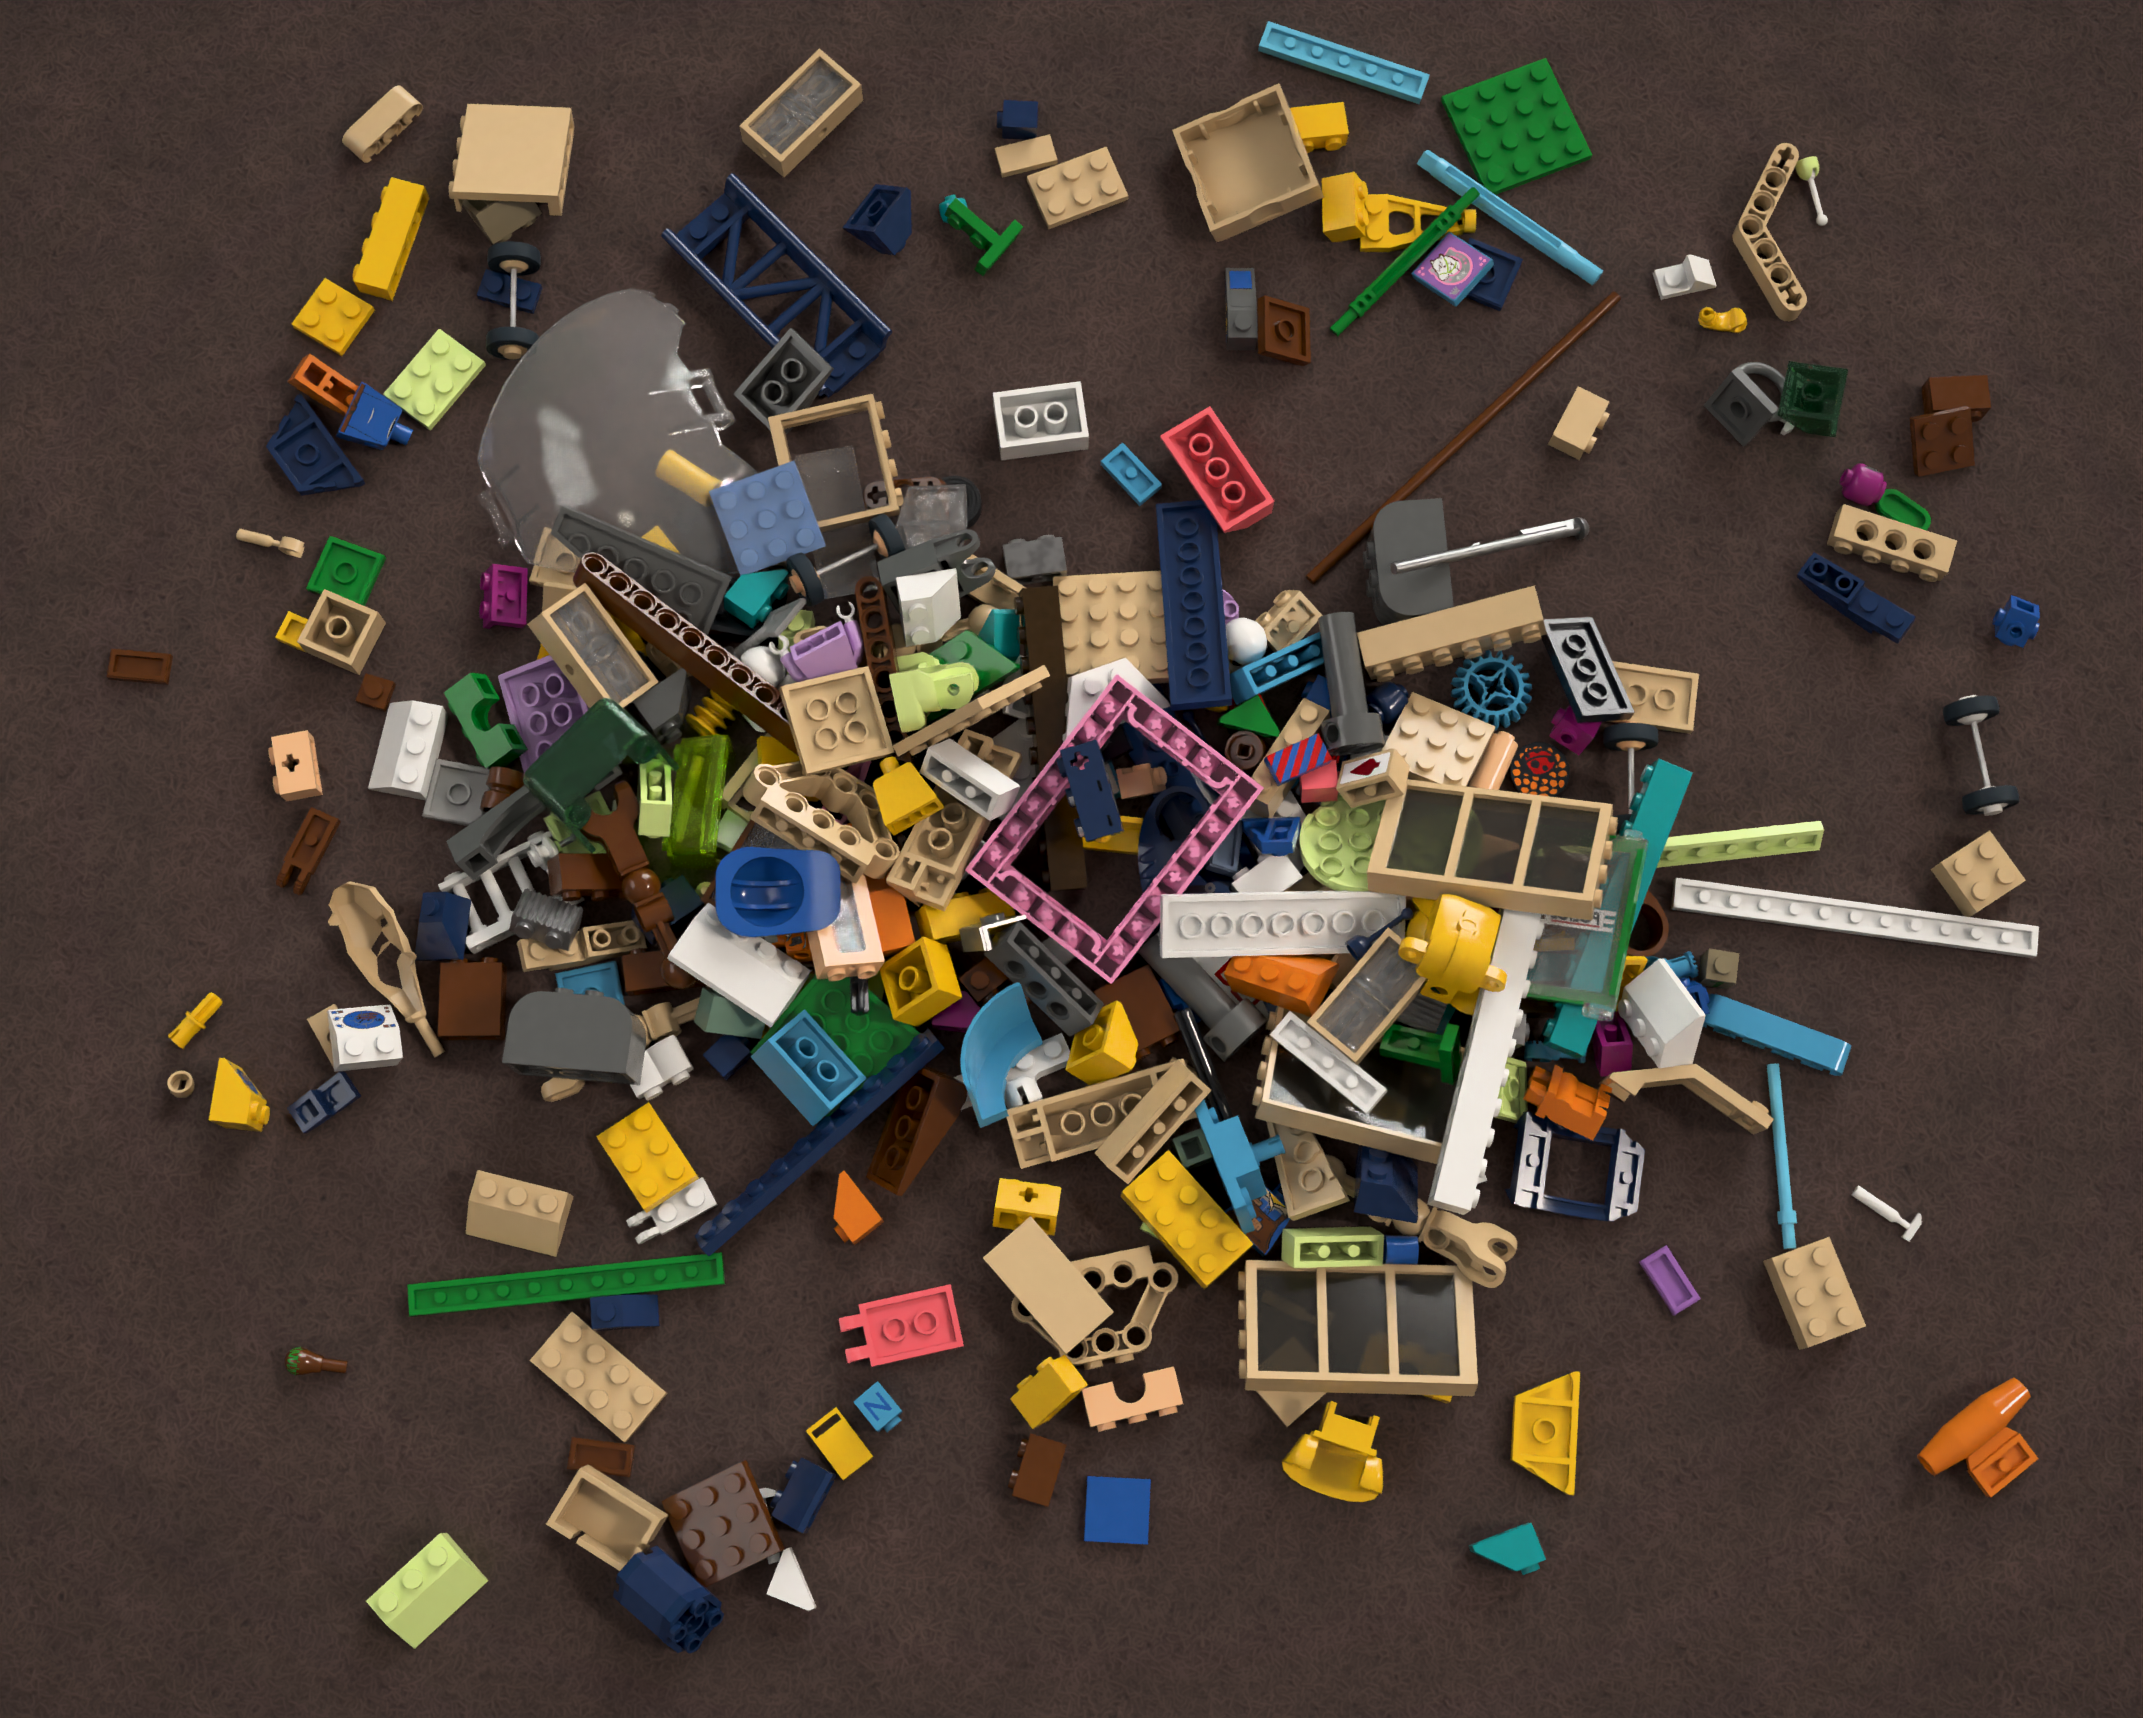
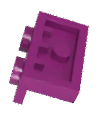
[479,564,528,629]

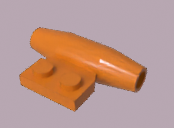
[1917,1378,2039,1498]

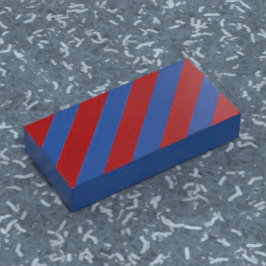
[1264,733,1333,786]

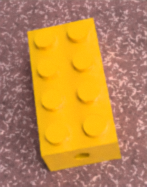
[1121,1150,1253,1290]

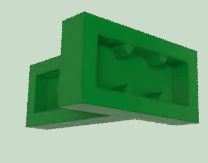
[944,198,1023,276]
[1379,1023,1462,1085]

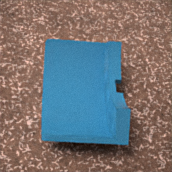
[960,982,1043,1128]

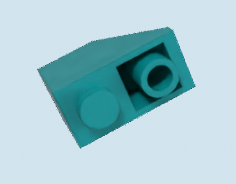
[724,569,790,628]

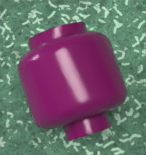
[1839,463,1887,506]

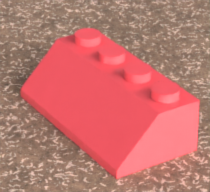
[1160,406,1274,533]

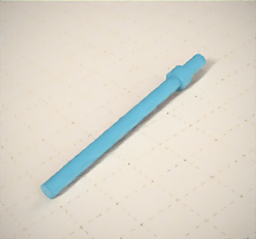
[1767,1064,1797,1249]

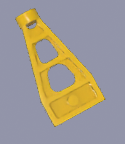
[1360,194,1476,252]

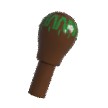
[284,1347,348,1375]

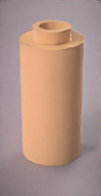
[1467,731,1518,790]

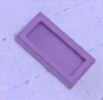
[1639,1245,1700,1316]

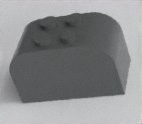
[1363,498,1454,625]
[502,988,646,1085]

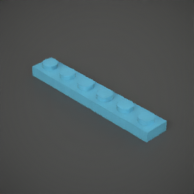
[1258,21,1430,104]

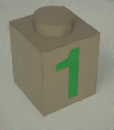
[1698,948,1739,990]

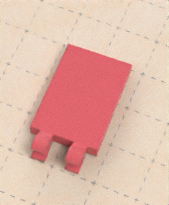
[838,1284,964,1367]

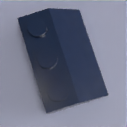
[1354,1145,1418,1223]

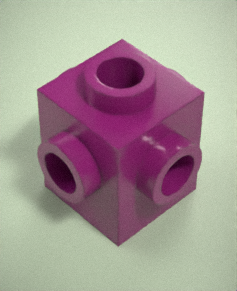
[1549,704,1602,755]

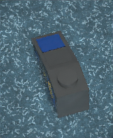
[1225,268,1258,350]

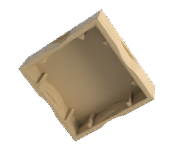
[1172,83,1324,242]

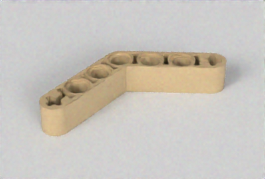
[1732,143,1807,322]

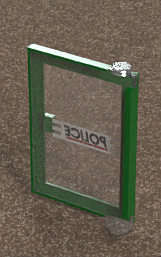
[1523,824,1649,1021]

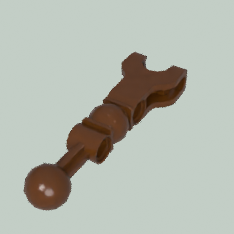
[571,780,697,989]

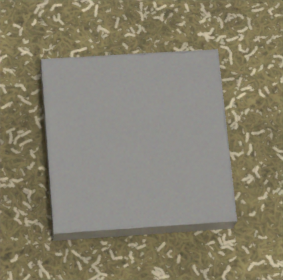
[422,758,490,826]

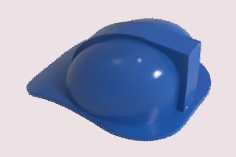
[716,847,841,937]

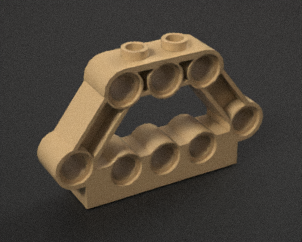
[743,761,900,884]
[1012,1245,1178,1370]

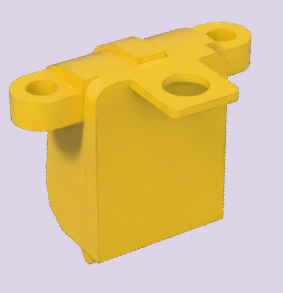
[1398,894,1507,1004]

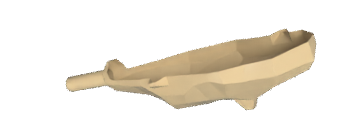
[328,881,445,1058]

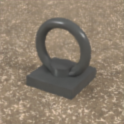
[1704,362,1794,447]

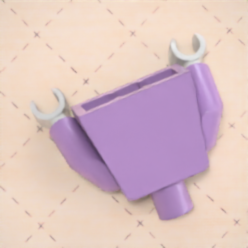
[769,601,864,682]

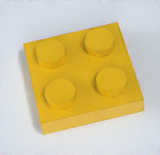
[292,278,375,356]

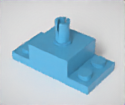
[1195,1099,1286,1234]

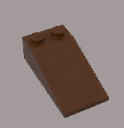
[866,1066,967,1196]

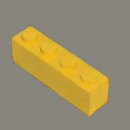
[352,177,429,301]

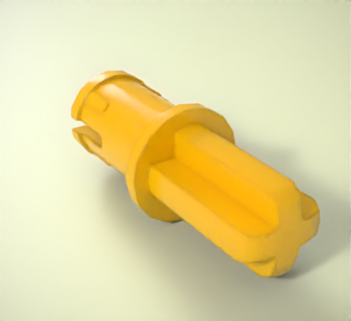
[168,992,223,1049]

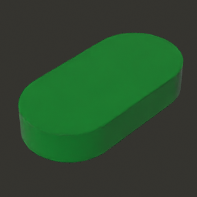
[1875,489,1931,531]

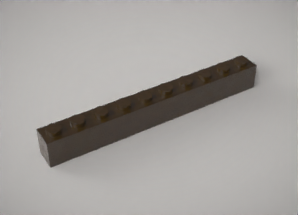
[1014,586,1087,893]

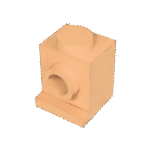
[1116,763,1167,799]

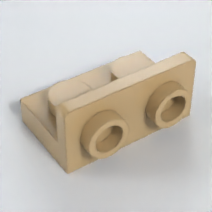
[1255,590,1323,652]

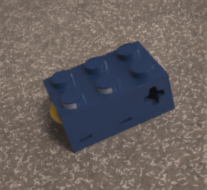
[1056,740,1124,843]

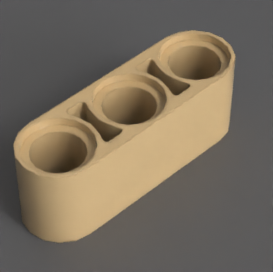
[342,85,423,163]

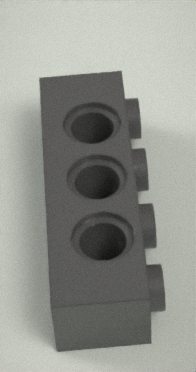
[984,921,1104,1037]

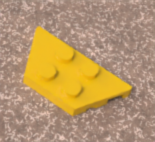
[1510,1371,1580,1495]

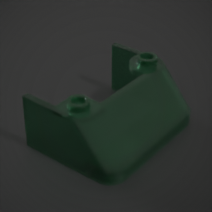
[523,698,680,854]

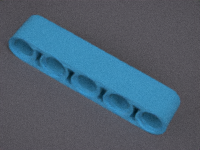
[1703,994,1851,1076]

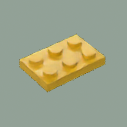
[596,1102,699,1213]

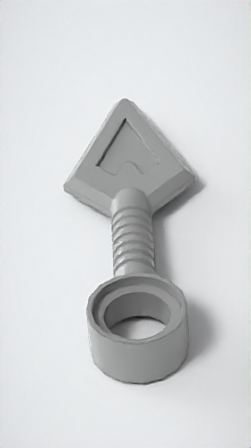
[724,598,806,660]

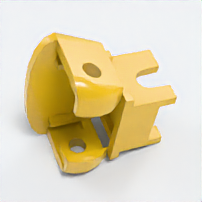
[1282,1401,1383,1502]

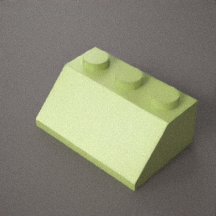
[366,1533,488,1649]

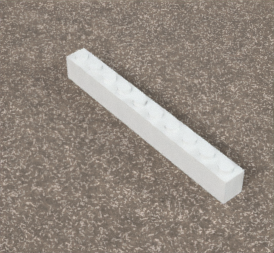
[1427,908,1544,1215]

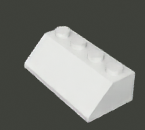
[667,903,811,1027]

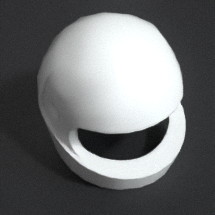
[1226,618,1267,673]
[740,646,787,688]

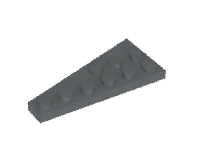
[551,504,732,636]

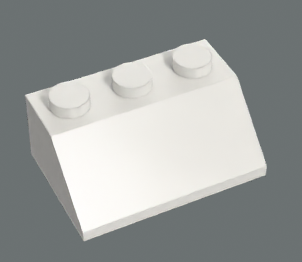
[368,700,449,800]
[1618,959,1706,1068]

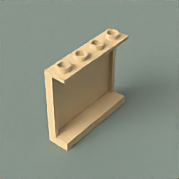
[449,104,574,216]

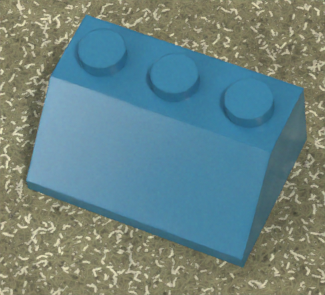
[751,1009,867,1126]

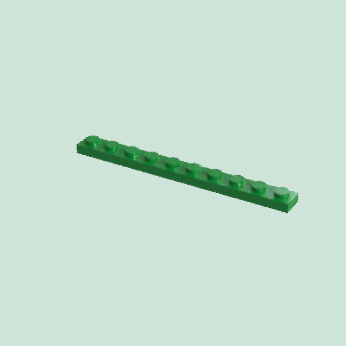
[407,1252,725,1317]

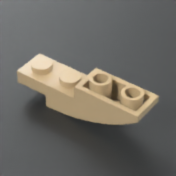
[517,920,647,972]

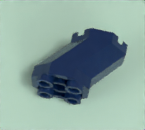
[613,1546,724,1654]

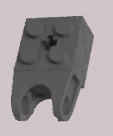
[877,529,996,615]

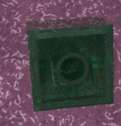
[1778,361,1848,437]

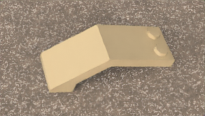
[1599,1064,1774,1135]

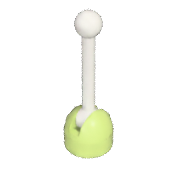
[1795,156,1828,226]

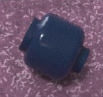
[1366,681,1409,726]

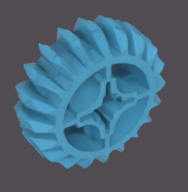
[1451,650,1532,730]

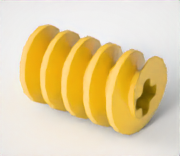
[685,690,738,742]

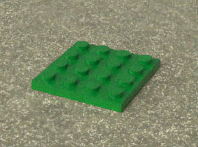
[1441,58,1592,195]
[750,975,921,1117]

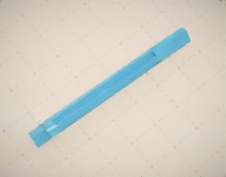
[1417,150,1603,285]

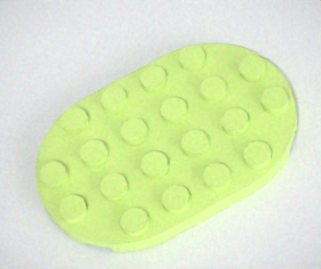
[1299,794,1484,891]

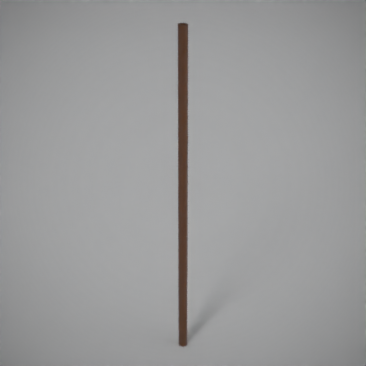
[1305,291,1621,585]

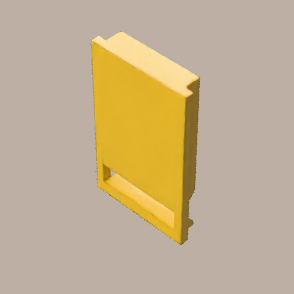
[806,1407,873,1480]

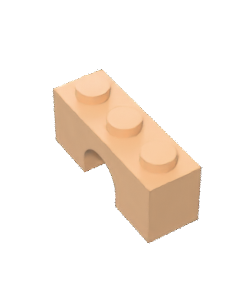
[1081,1366,1183,1432]

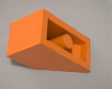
[833,1171,884,1245]

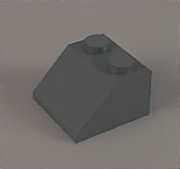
[632,668,693,745]

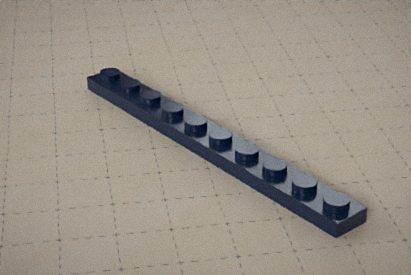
[695,1029,944,1256]

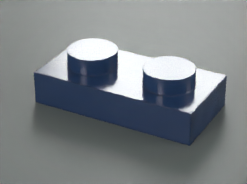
[477,269,543,314]

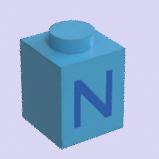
[854,1381,903,1433]

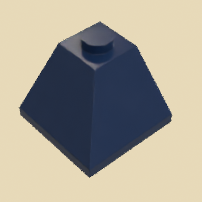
[843,184,912,255]
[415,892,471,961]

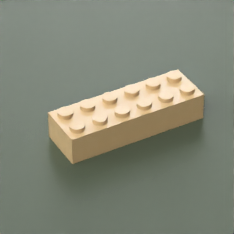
[1357,585,1547,682]

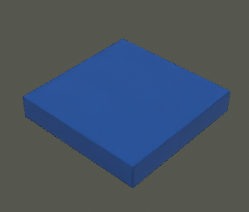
[1084,1476,1151,1544]

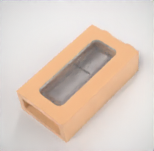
[807,873,885,981]

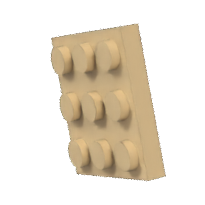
[779,666,894,776]
[1381,692,1496,786]

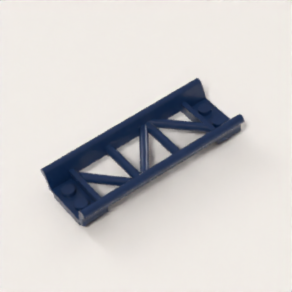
[661,173,892,398]

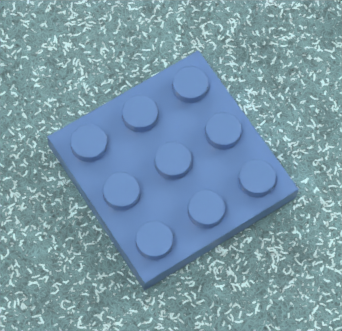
[709,460,826,576]

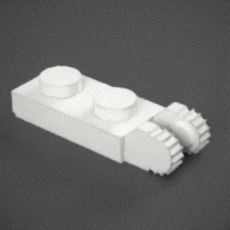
[626,1177,718,1244]

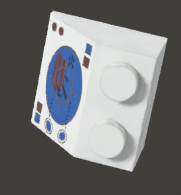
[327,1004,403,1072]

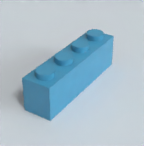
[1230,632,1324,705]

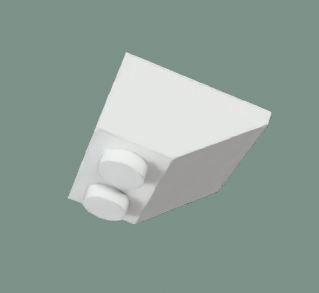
[896,568,961,647]

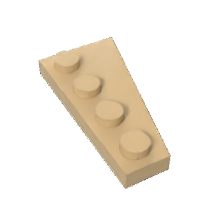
[1266,1094,1350,1221]

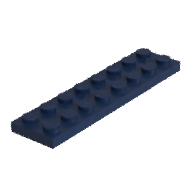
[1156,500,1232,711]

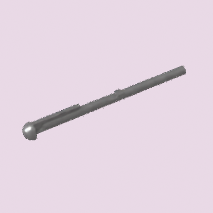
[1390,517,1589,575]

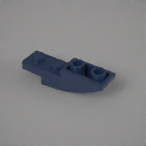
[1797,552,1916,644]

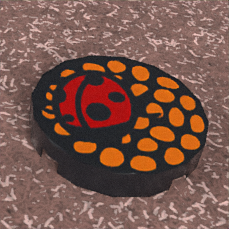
[1509,742,1570,797]

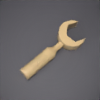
[236,529,305,558]

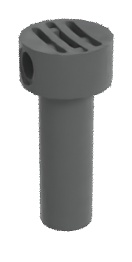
[1318,612,1385,756]
[1138,931,1268,1062]

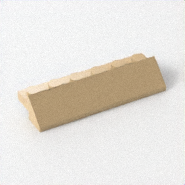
[886,729,1023,912]
[1006,1058,1197,1169]

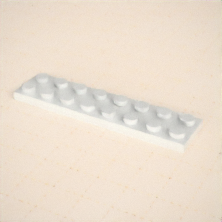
[1160,890,1406,958]

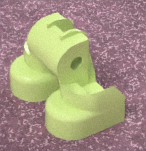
[889,652,979,733]

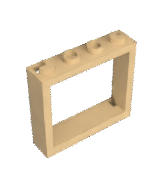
[768,394,904,532]

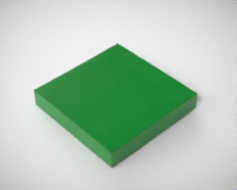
[306,536,386,606]

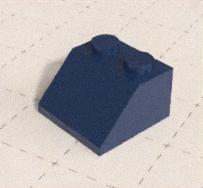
[770,1457,837,1533]

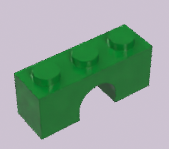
[444,673,528,769]

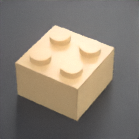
[297,589,386,675]
[1931,831,2026,917]

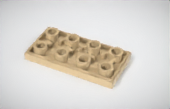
[983,1216,1114,1354]

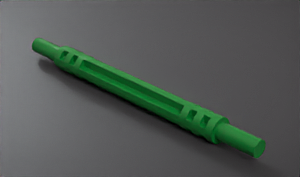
[1330,187,1480,337]

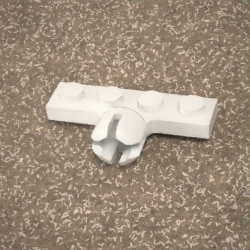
[954,1033,1070,1110]

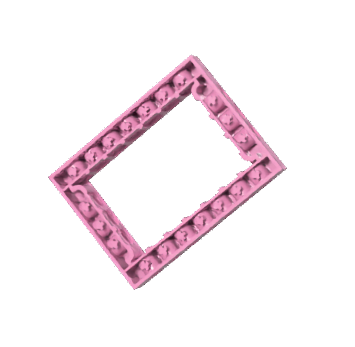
[965,674,1264,984]

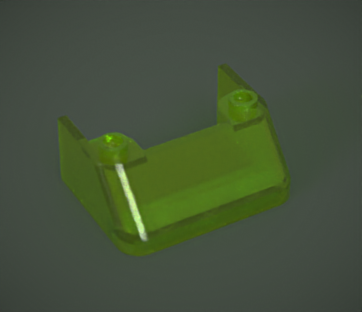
[662,734,736,871]

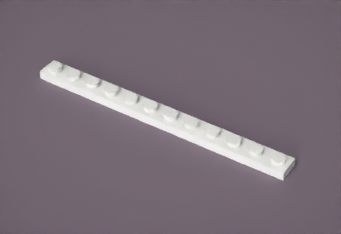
[1671,878,2039,958]

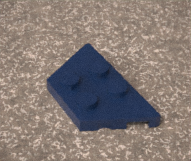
[266,393,365,496]

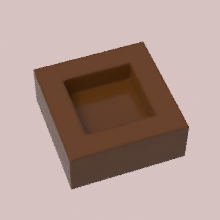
[355,673,396,712]

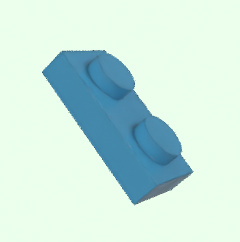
[1100,442,1162,506]

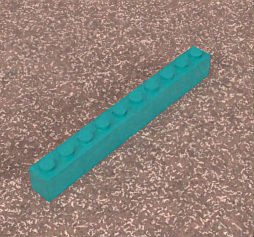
[1542,759,1693,1059]

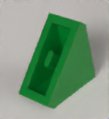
[1216,695,1280,740]

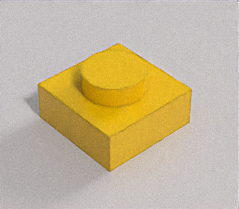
[275,611,308,652]

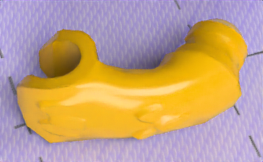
[1698,307,1747,333]

